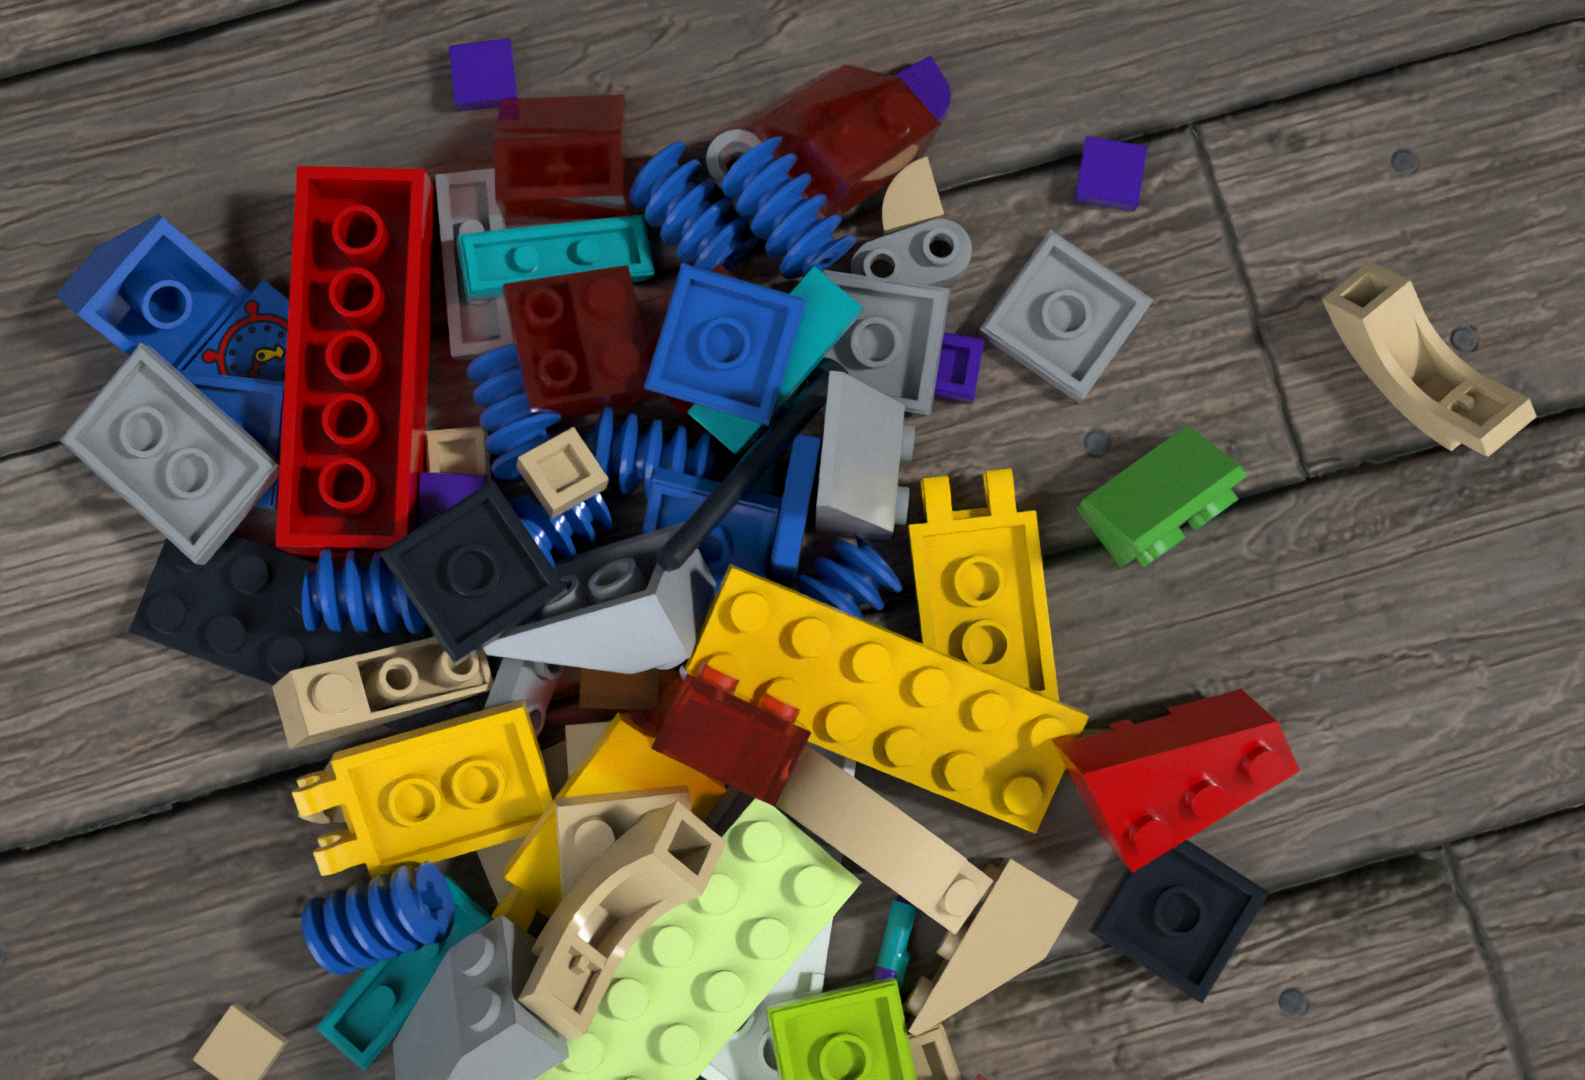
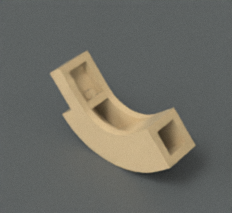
[1322,261,1537,458]
[761,741,993,935]
[518,801,726,1041]

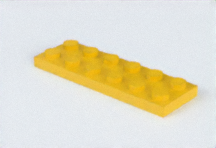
[677,564,1089,834]

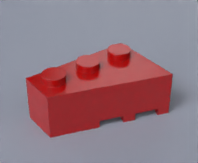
[1052,689,1300,873]

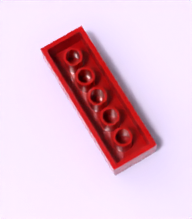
[275,166,437,558]

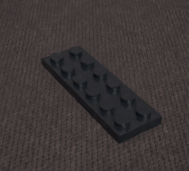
[128,534,503,733]

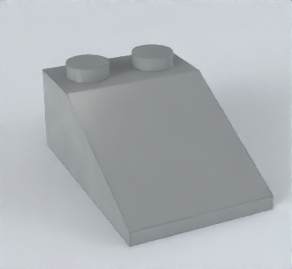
[815,371,915,541]
[483,522,716,674]
[393,915,569,1080]

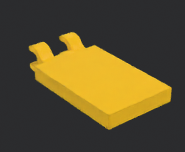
[907,468,1059,701]
[292,699,555,879]
[492,712,727,931]

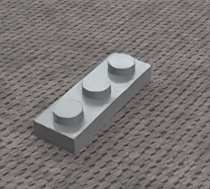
[435,168,516,362]

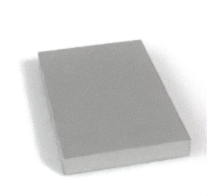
[60,343,280,565]

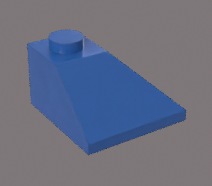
[55,214,251,370]

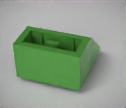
[1076,425,1247,569]

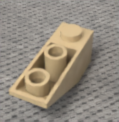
[272,637,494,749]
[902,858,1079,1037]

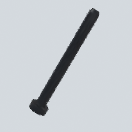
[657,357,849,572]

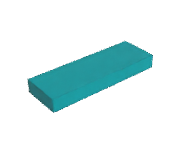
[456,215,654,301]
[687,266,864,456]
[316,876,494,1071]

